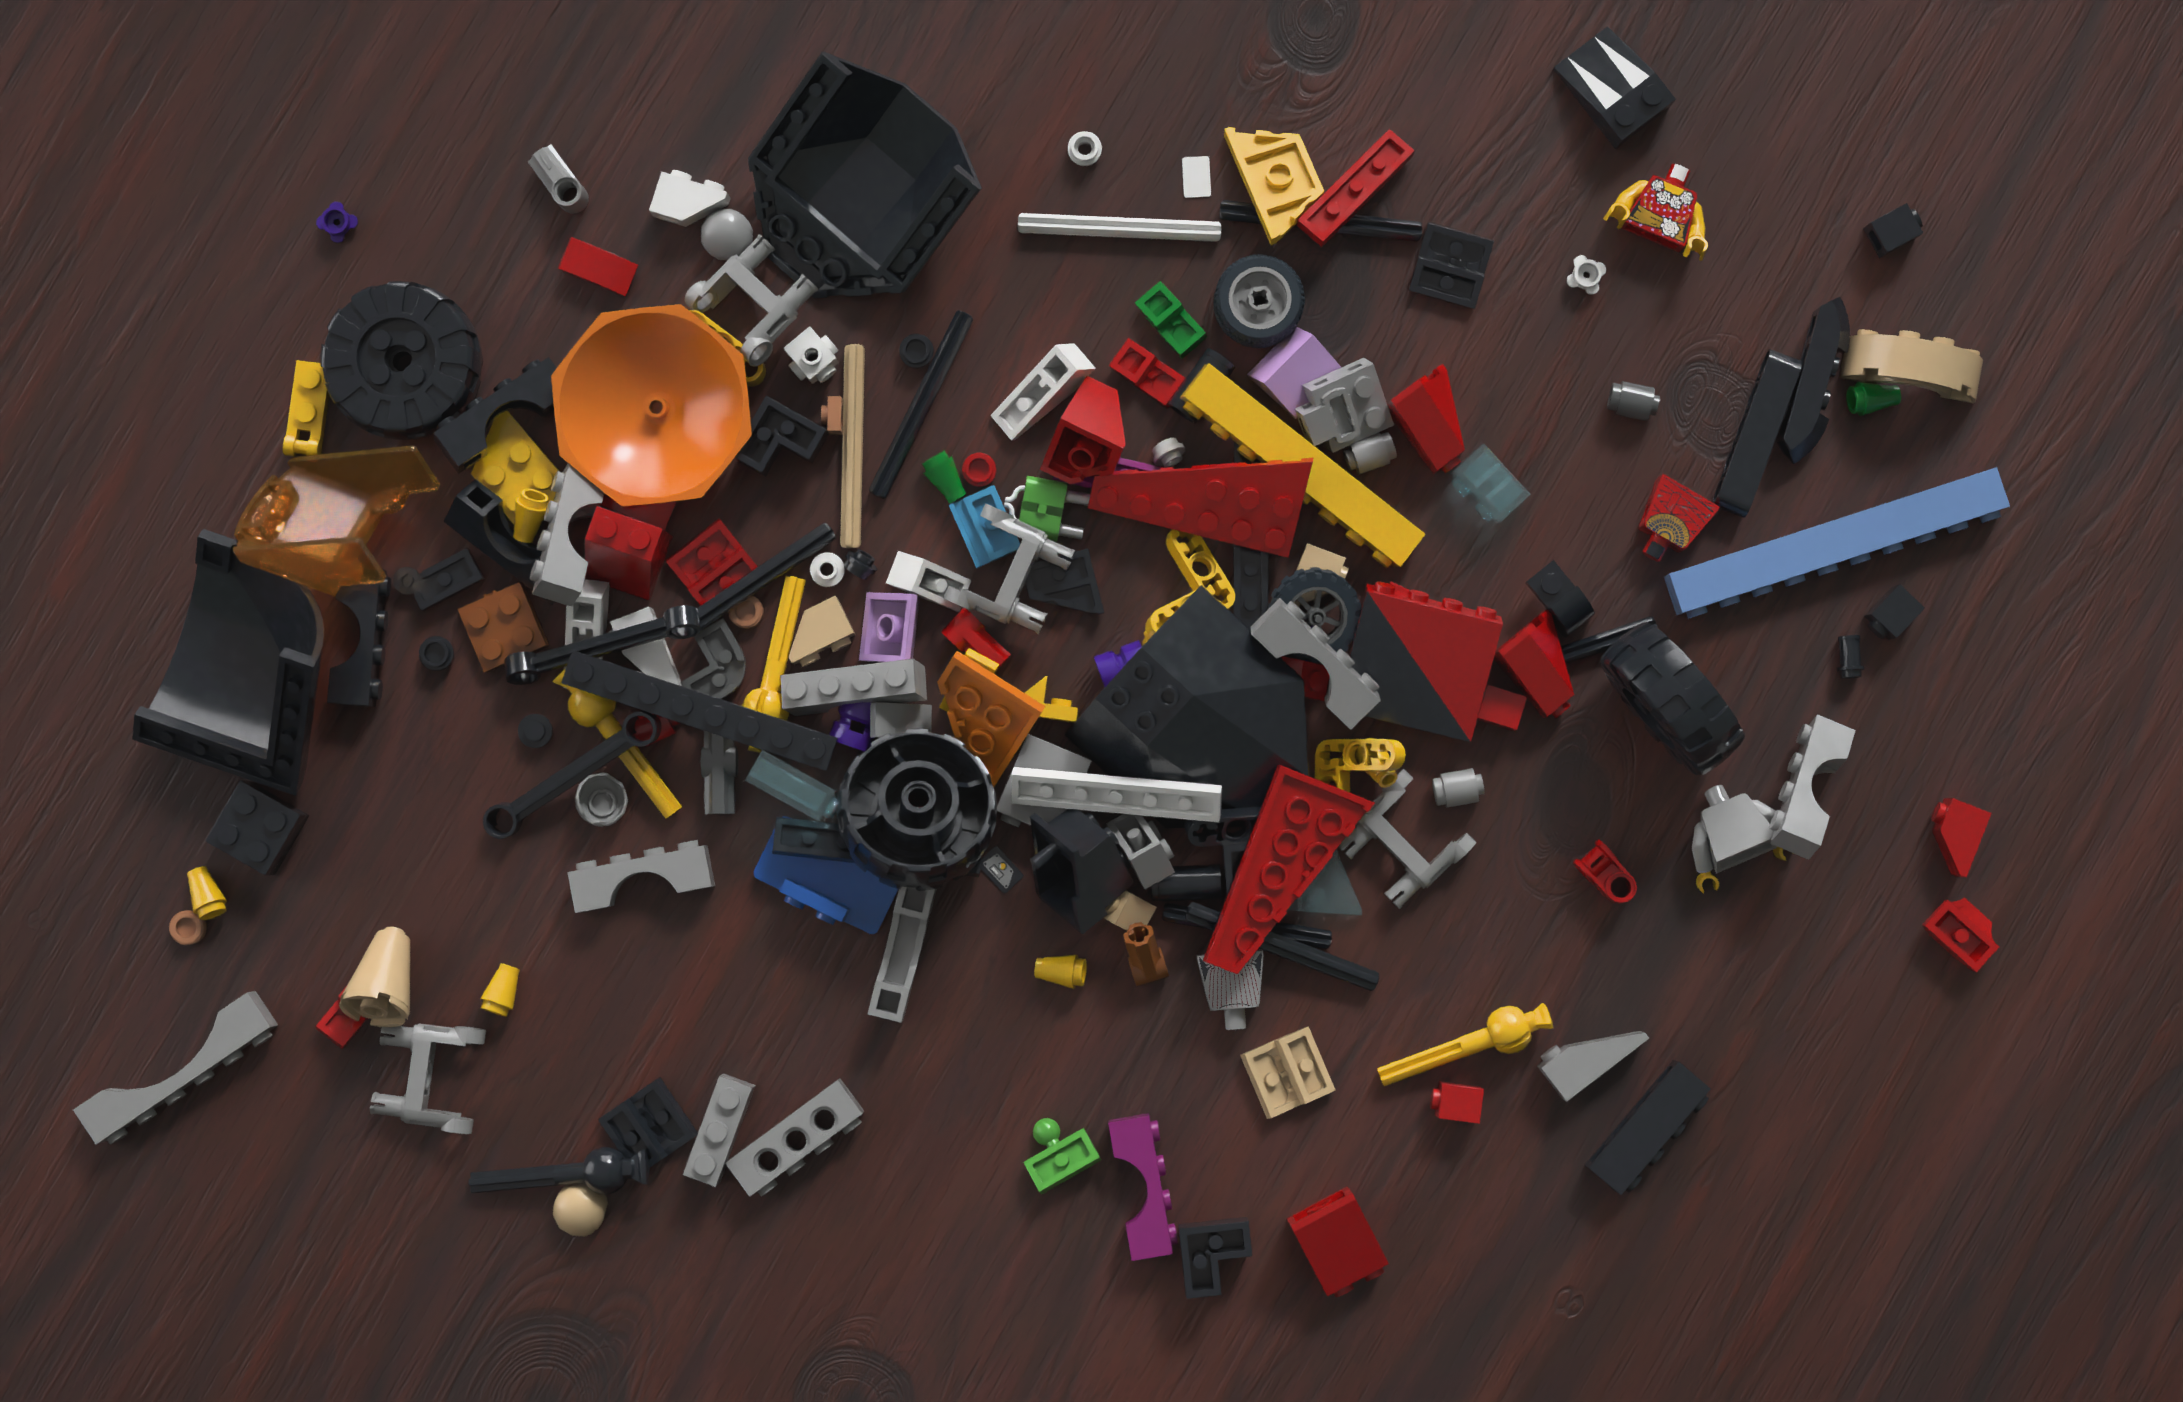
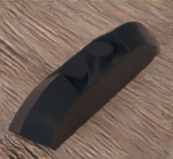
[1777,297,1850,464]

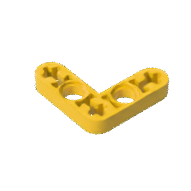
[1145,529,1235,638]
[1315,739,1406,792]

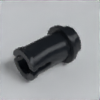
[1837,635,1865,679]

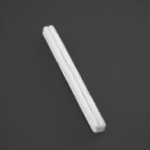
[1018,213,1221,242]

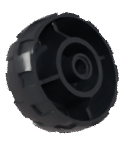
[320,281,483,441]
[1600,622,1745,775]
[837,728,997,891]

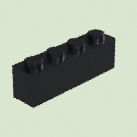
[1584,1060,1711,1195]

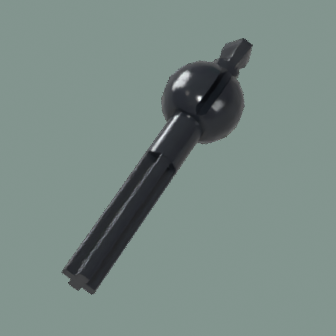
[469,1147,650,1195]

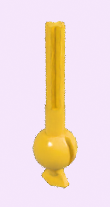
[742,576,806,753]
[553,669,682,819]
[1377,1003,1553,1086]

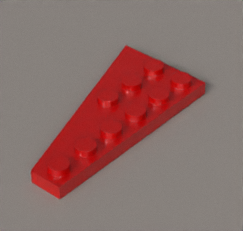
[1087,458,1314,558]
[1203,765,1375,974]

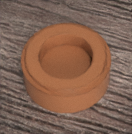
[728,596,764,629]
[169,910,207,945]

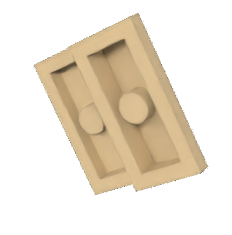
[1240,1026,1335,1119]

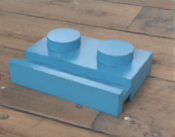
[949,485,1020,569]

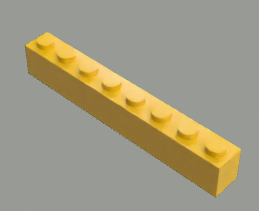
[1180,363,1425,568]

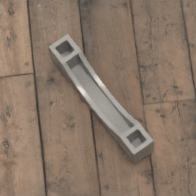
[73,991,278,1145]

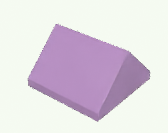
[1247,327,1341,419]
[859,592,920,663]

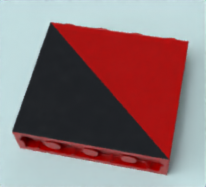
[1350,581,1503,742]

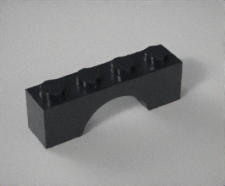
[434,357,557,474]
[444,479,555,605]
[327,565,391,707]

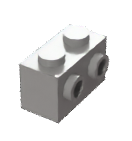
[1106,814,1175,889]

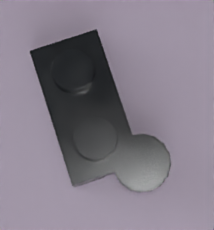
[393,548,485,611]

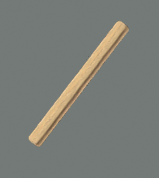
[840,344,865,548]

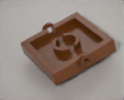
[458,582,549,673]

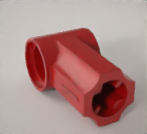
[941,608,1011,671]

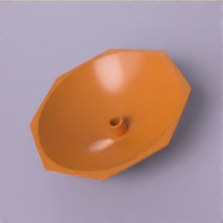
[551,304,752,506]

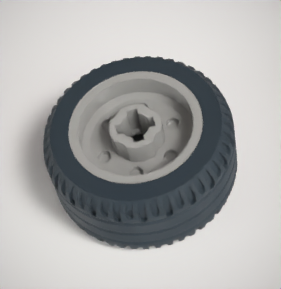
[1214,254,1305,348]

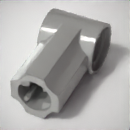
[528,145,589,214]

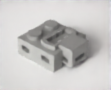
[1295,358,1394,453]

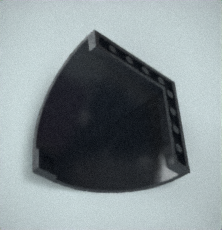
[132,529,324,796]

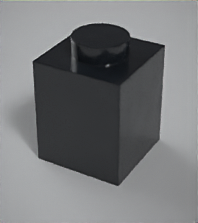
[1863,203,1923,258]
[1864,584,1925,640]

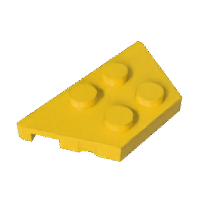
[1224,127,1324,245]
[471,411,560,524]

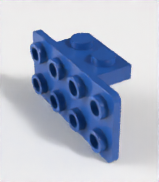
[754,816,899,934]

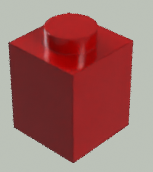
[1477,685,1527,731]
[1430,1081,1484,1124]

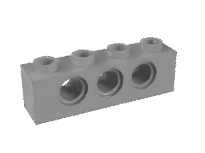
[725,1078,864,1197]

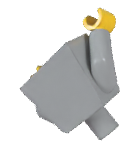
[1692,785,1794,893]

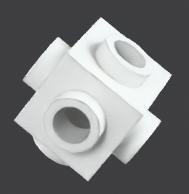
[784,326,839,384]

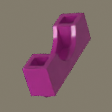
[1108,1113,1178,1261]

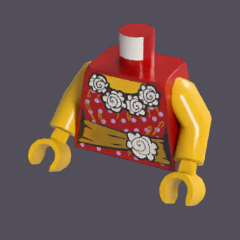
[1603,164,1708,261]

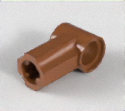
[1123,922,1169,987]

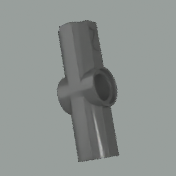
[701,731,738,814]

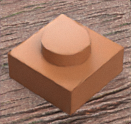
[821,396,843,435]

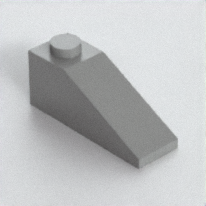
[1537,1031,1649,1101]

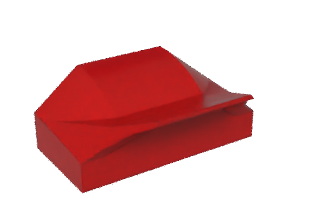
[1922,897,2000,972]

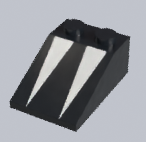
[1553,26,1676,149]

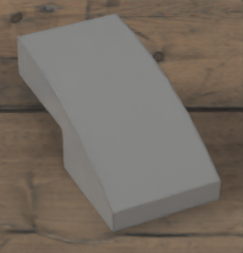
[870,702,932,738]

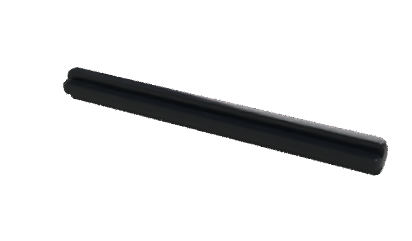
[1219,200,1423,241]
[869,310,973,499]
[1185,902,1379,991]

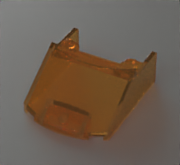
[233,445,440,597]

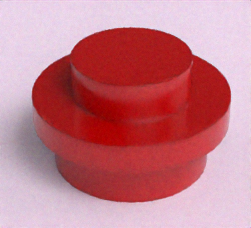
[962,453,997,487]

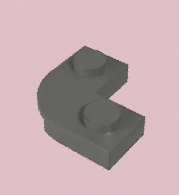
[680,618,746,699]

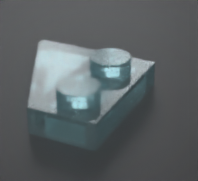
[1295,850,1362,915]

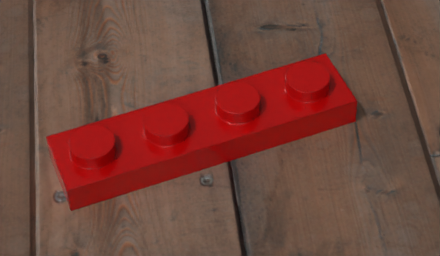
[1297,129,1415,247]

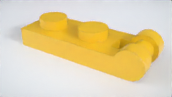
[283,360,329,460]

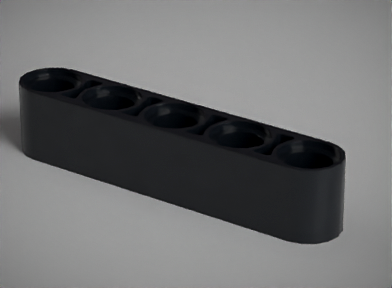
[1712,349,1802,518]

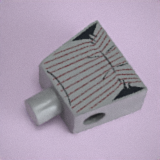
[1196,950,1263,1030]

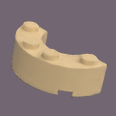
[1839,329,1983,403]

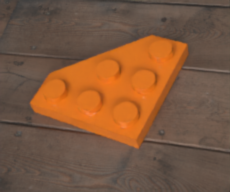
[937,651,1045,787]

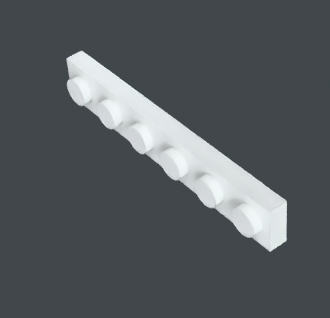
[1011,767,1222,822]

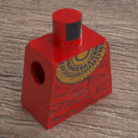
[1638,474,1720,562]

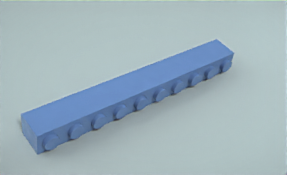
[1664,467,2010,619]

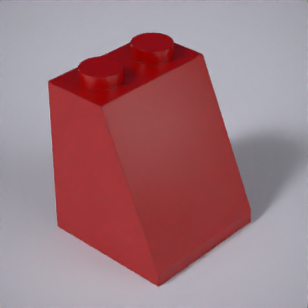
[585,506,673,601]
[1286,1186,1389,1297]

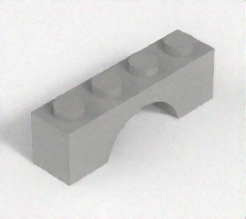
[530,463,604,607]
[1250,598,1381,729]
[780,659,927,716]
[1769,714,1856,860]
[567,840,715,913]
[868,887,937,1023]

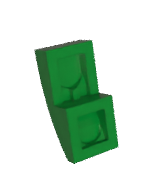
[1135,281,1208,359]

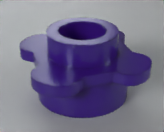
[316,202,358,243]

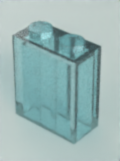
[745,750,839,822]

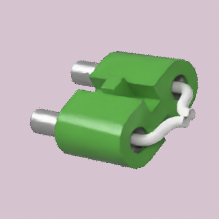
[1004,475,1090,542]

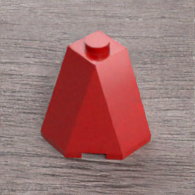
[1388,364,1465,474]
[1040,376,1126,484]
[1494,609,1574,718]

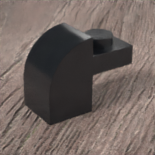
[1525,560,1595,638]

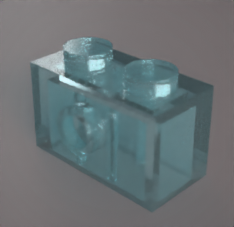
[1450,444,1531,523]

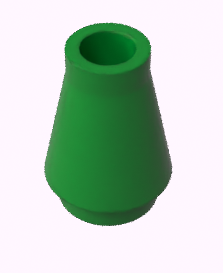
[1846,382,1901,416]
[921,450,966,504]

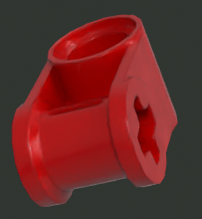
[1573,839,1637,904]

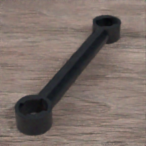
[504,605,701,685]
[483,710,662,839]

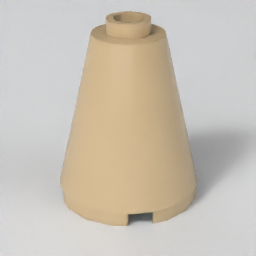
[339,927,410,1027]

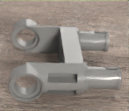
[685,234,818,367]
[943,503,1076,634]
[1338,768,1476,909]
[370,1023,486,1134]

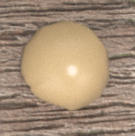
[553,1183,608,1237]

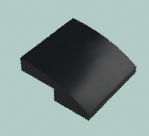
[1409,222,1494,309]
[598,1077,698,1167]

